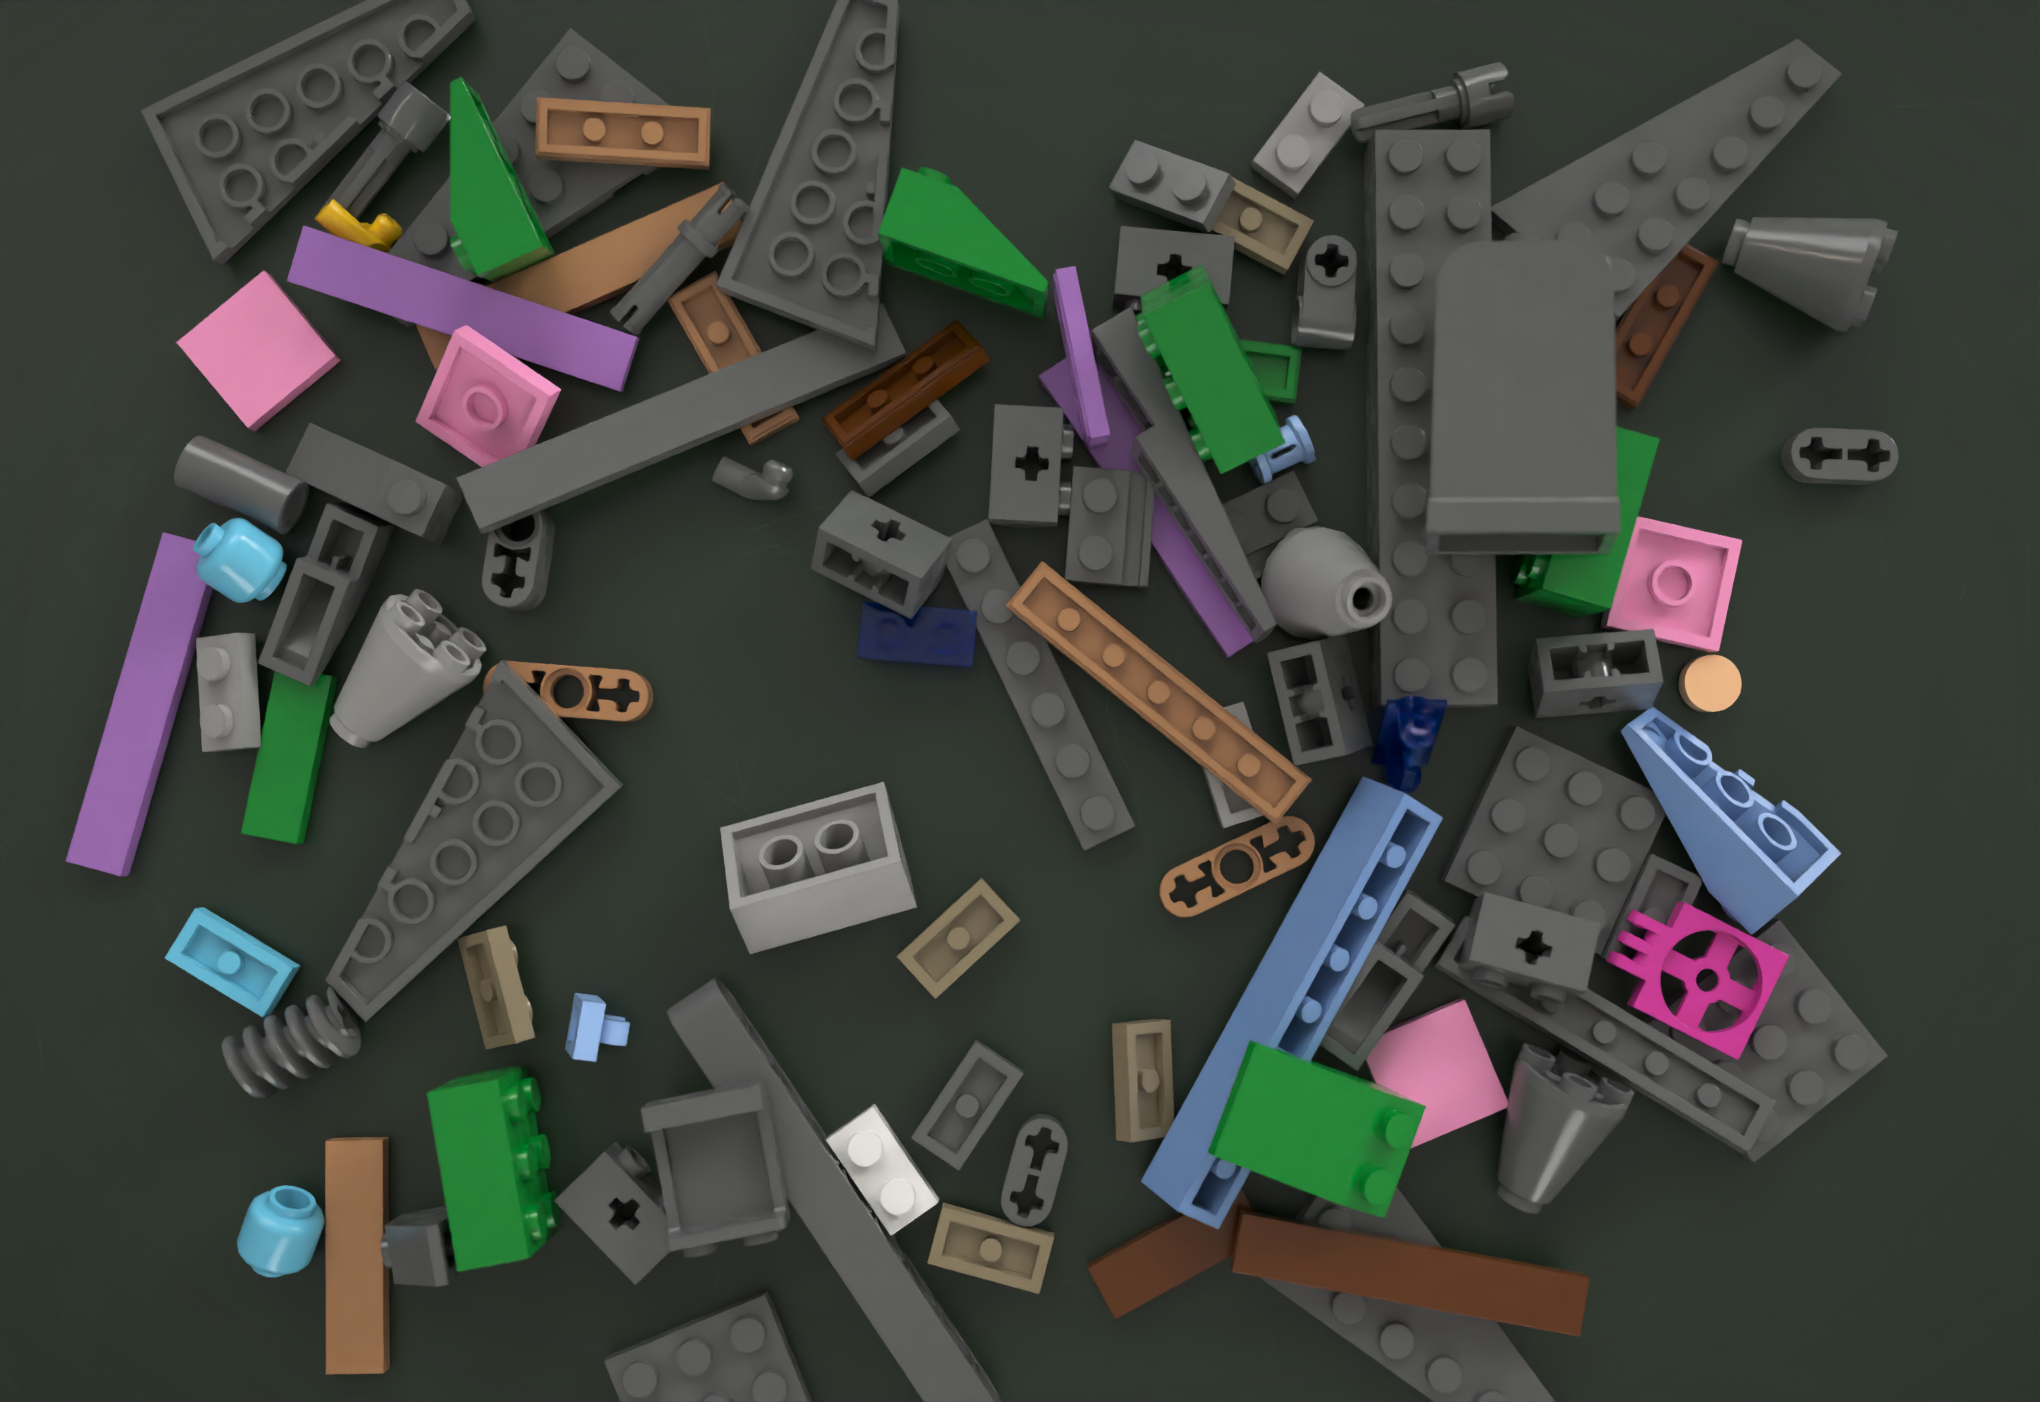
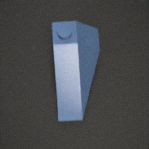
[1621,706,1841,935]

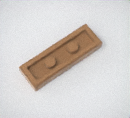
[535,97,711,170]
[667,271,800,447]

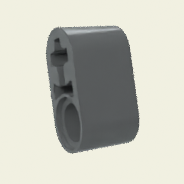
[482,510,555,612]

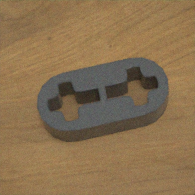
[1781,428,1899,485]
[1001,1114,1068,1227]

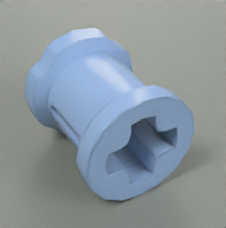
[1248,415,1316,485]

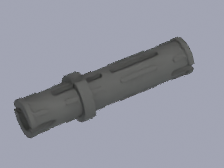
[610,183,750,336]

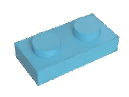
[165,907,300,1017]

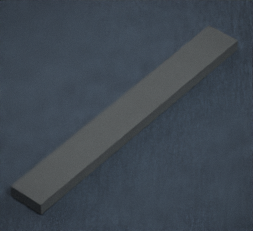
[457,303,906,535]

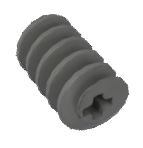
[221,986,361,1100]

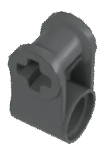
[1291,235,1357,350]

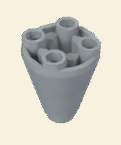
[1260,526,1392,641]
[330,589,486,748]

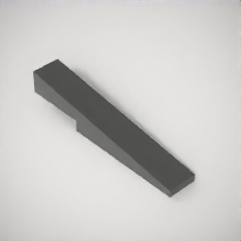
[1090,307,1277,644]

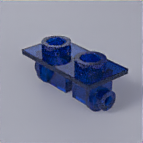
[857,602,977,668]
[1371,696,1447,794]

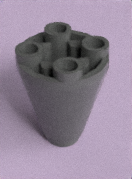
[1722,217,1898,333]
[1496,1043,1635,1214]

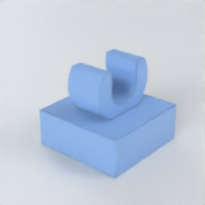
[565,993,630,1062]

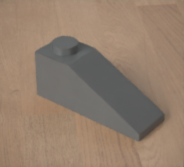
[285,423,464,545]

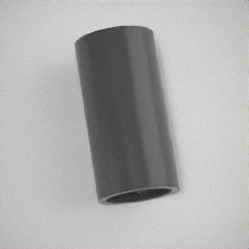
[174,435,309,534]

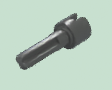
[1351,62,1514,143]
[322,80,450,220]

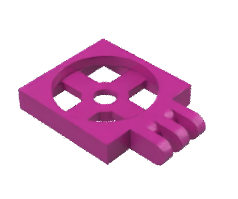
[1606,901,1789,1060]

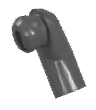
[712,456,793,501]

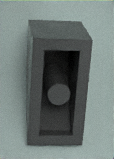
[381,1206,463,1287]

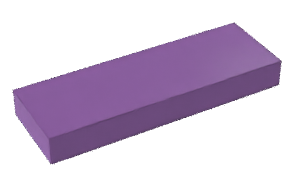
[1051,266,1111,449]

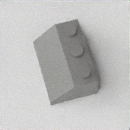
[720,782,917,954]

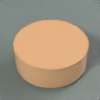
[1678,655,1742,712]

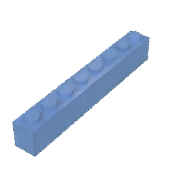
[1141,776,1443,1229]

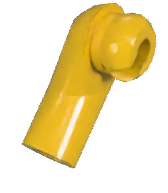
[314,199,403,253]

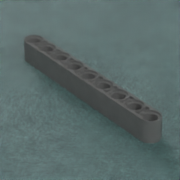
[667,977,1002,1402]

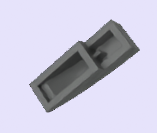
[258,502,395,686]
[1319,887,1455,1071]

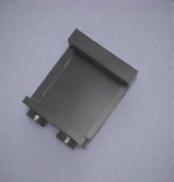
[641,1079,790,1258]

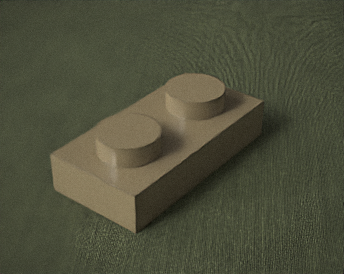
[1201,177,1314,276]
[897,878,1020,999]
[457,925,535,1049]
[1112,1019,1175,1142]
[927,1203,1054,1294]

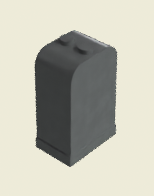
[1426,232,1620,555]

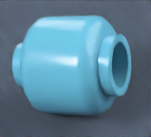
[193,518,287,603]
[237,1185,325,1277]

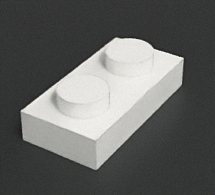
[826,1104,939,1236]

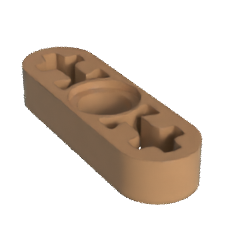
[483,661,653,722]
[1159,816,1315,918]

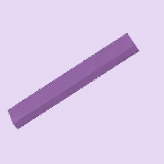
[287,225,639,392]
[1038,358,1253,659]
[66,532,213,876]

